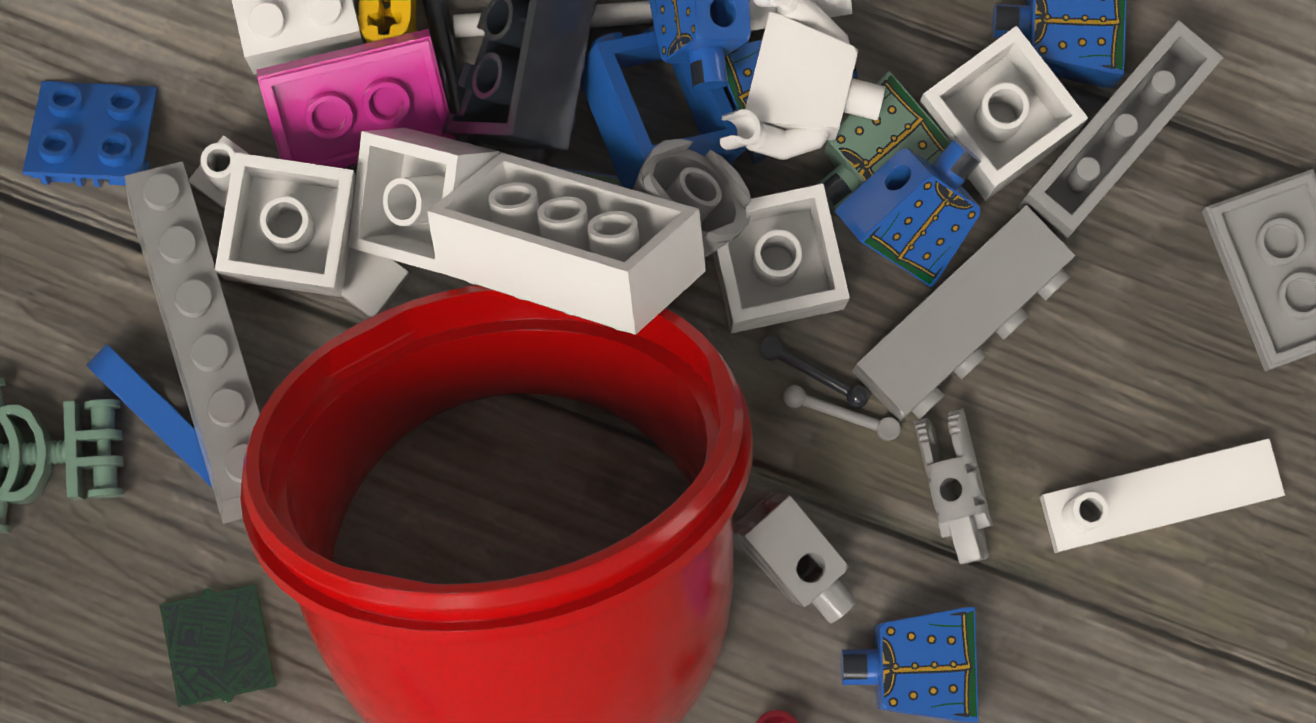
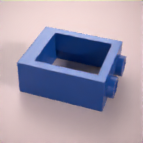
[580,26,747,190]

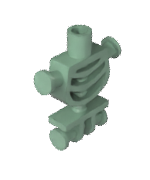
[0,378,124,533]

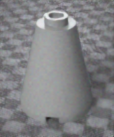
[632,139,751,258]

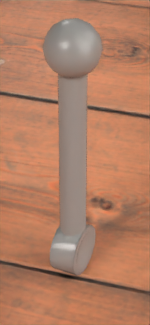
[783,385,901,441]

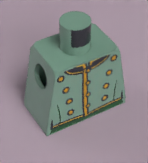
[816,71,951,213]

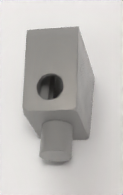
[733,492,857,624]

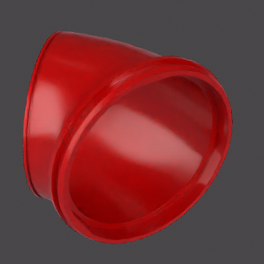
[240,285,753,723]

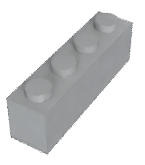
[1018,20,1224,243]
[852,205,1076,422]

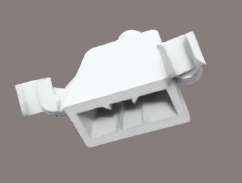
[720,0,886,160]

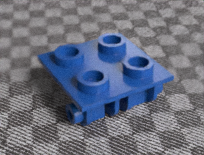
[23,81,158,188]

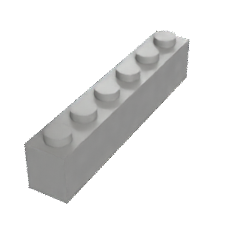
[125,161,260,524]

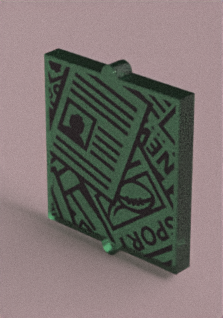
[159,585,277,707]

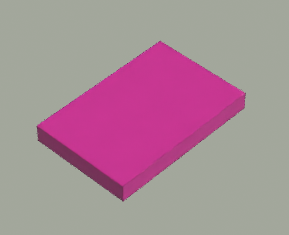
[256,29,456,169]

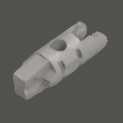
[913,408,993,564]

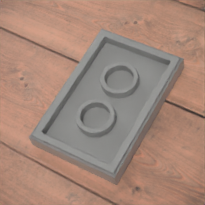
[1202,169,1316,372]

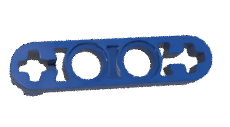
[86,344,213,489]

